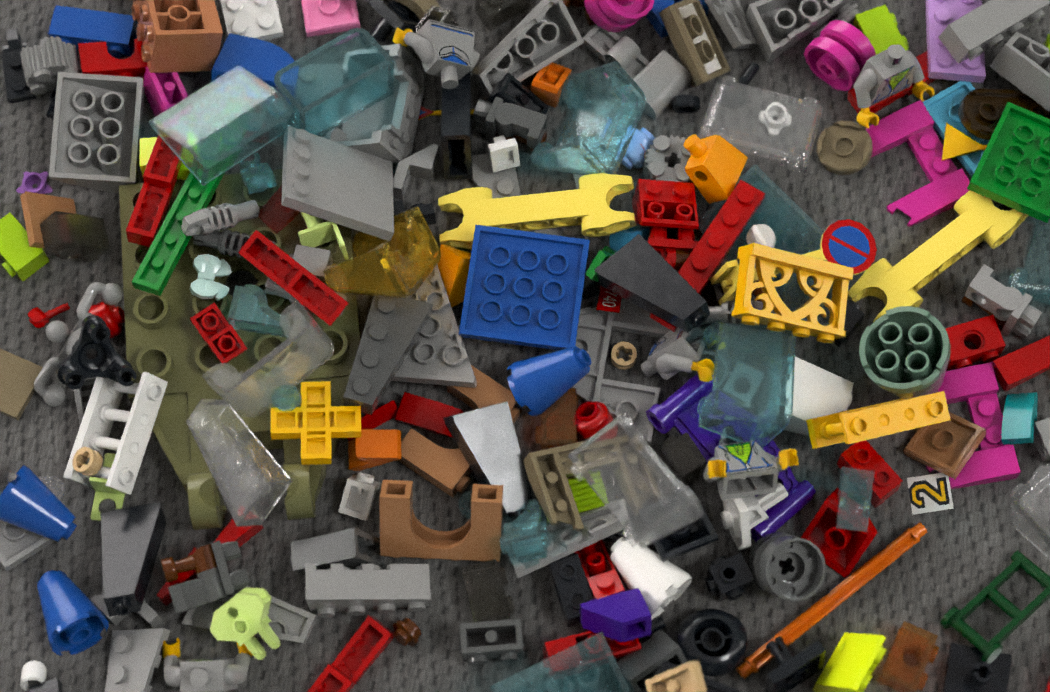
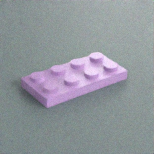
[925,0,986,83]

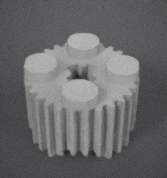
[20,36,81,95]
[643,135,695,186]

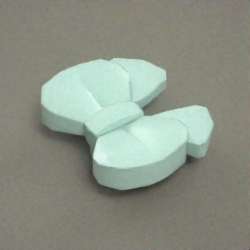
[189,254,232,301]

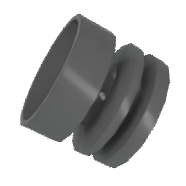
[748,532,826,602]

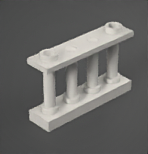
[63,372,168,495]

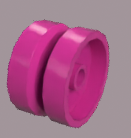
[584,0,655,32]
[804,20,876,91]

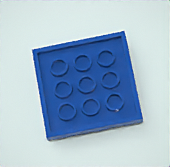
[459,225,590,350]

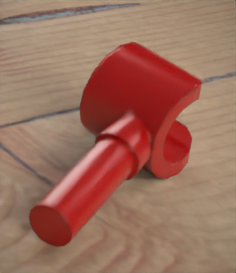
[28,303,70,328]

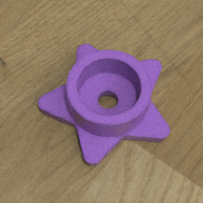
[16,171,53,194]

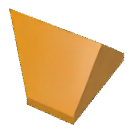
[436,244,471,307]

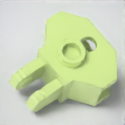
[210,587,281,660]

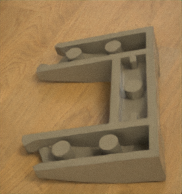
[523,430,659,531]

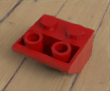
[632,179,699,230]

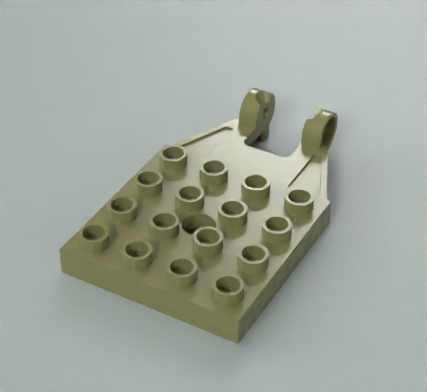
[119,169,361,531]

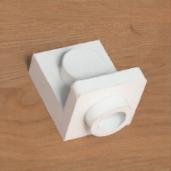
[338,472,381,521]

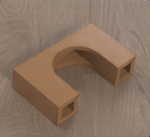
[398,365,522,498]
[379,480,503,562]

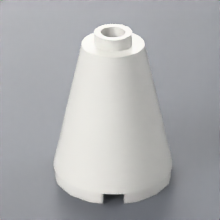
[610,537,693,621]

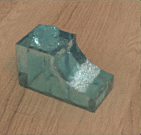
[228,284,291,338]
[836,467,875,532]
[500,499,549,565]

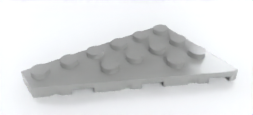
[381,221,477,388]

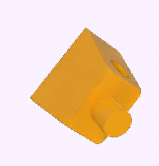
[683,134,748,204]

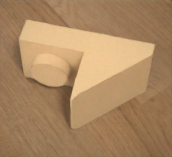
[645,660,707,692]

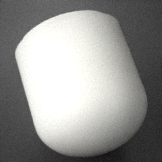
[21,661,47,692]

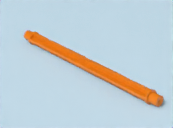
[736,522,927,679]

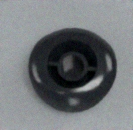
[678,608,748,677]

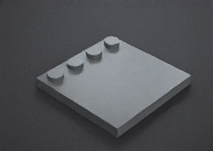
[281,126,394,241]

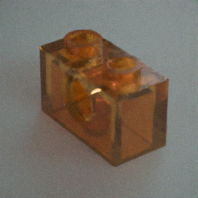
[877,621,939,692]

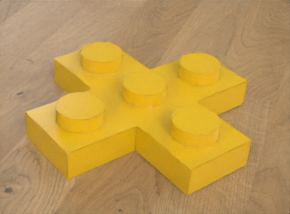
[271,381,361,465]

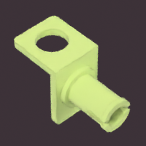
[298,212,349,260]
[89,453,125,521]

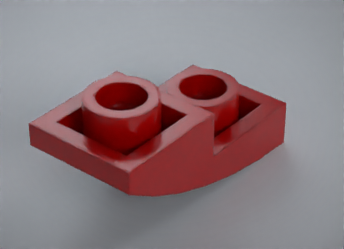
[190,302,248,365]
[395,392,463,438]

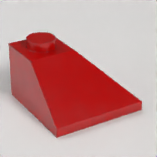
[801,487,878,578]

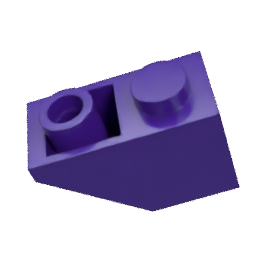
[580,588,651,643]

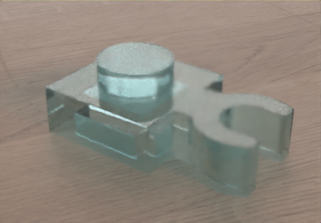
[238,153,277,194]

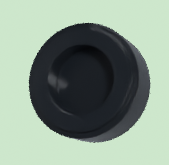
[673,94,700,113]

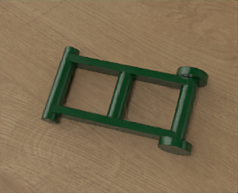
[940,550,1050,664]

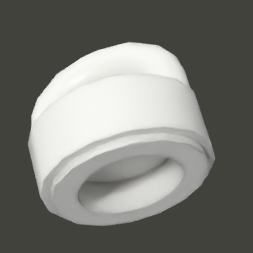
[746,224,776,248]

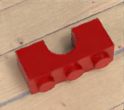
[78,39,148,81]

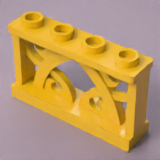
[731,243,854,343]

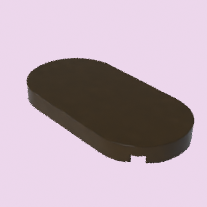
[958,88,1050,140]

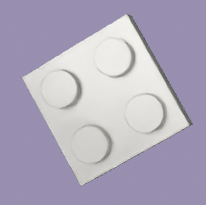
[221,0,284,40]

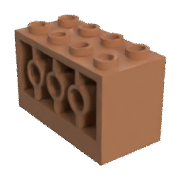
[132,0,223,73]

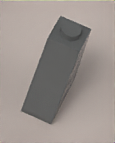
[290,528,385,576]

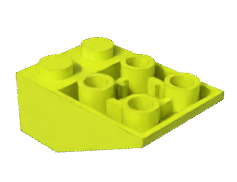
[812,632,887,692]

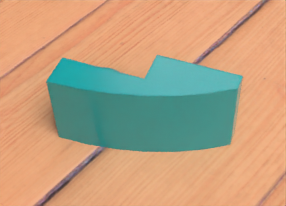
[1001,392,1038,445]

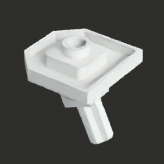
[721,483,788,550]

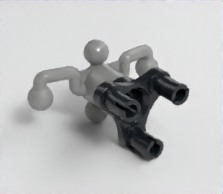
[34,282,137,407]

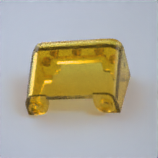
[323,206,441,298]

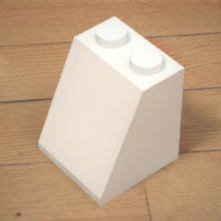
[753,356,854,436]

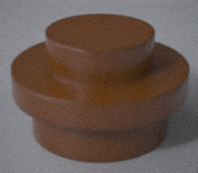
[393,618,421,647]

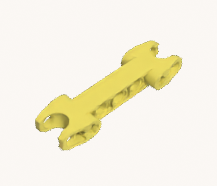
[438,173,636,250]
[847,190,1029,323]

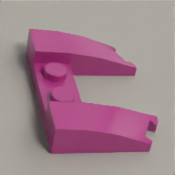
[865,100,970,227]
[925,362,1021,489]

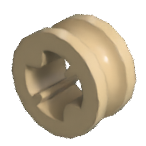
[611,341,637,370]
[72,447,103,477]

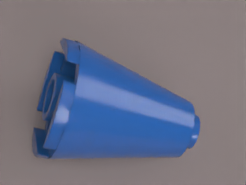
[507,346,591,417]
[0,465,77,542]
[37,570,109,655]

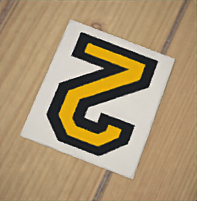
[907,473,954,515]

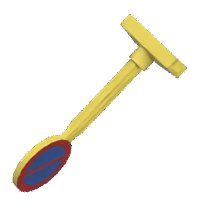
[710,219,877,306]

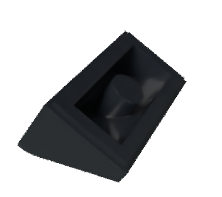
[488,72,549,115]

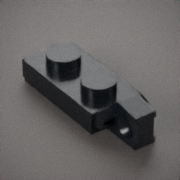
[1,28,37,104]

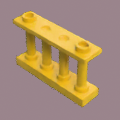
[806,391,950,449]

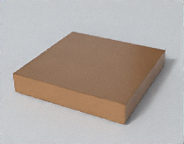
[20,191,83,253]
[903,412,987,479]

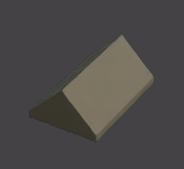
[659,0,731,88]

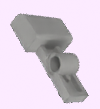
[582,25,692,120]

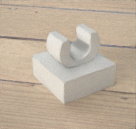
[488,135,520,173]

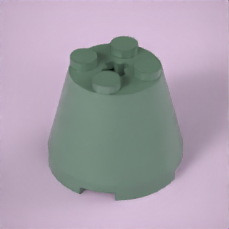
[859,306,951,399]

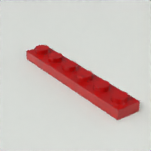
[650,180,765,332]

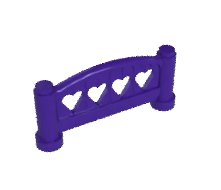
[646,373,816,542]

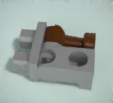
[961,264,1042,340]

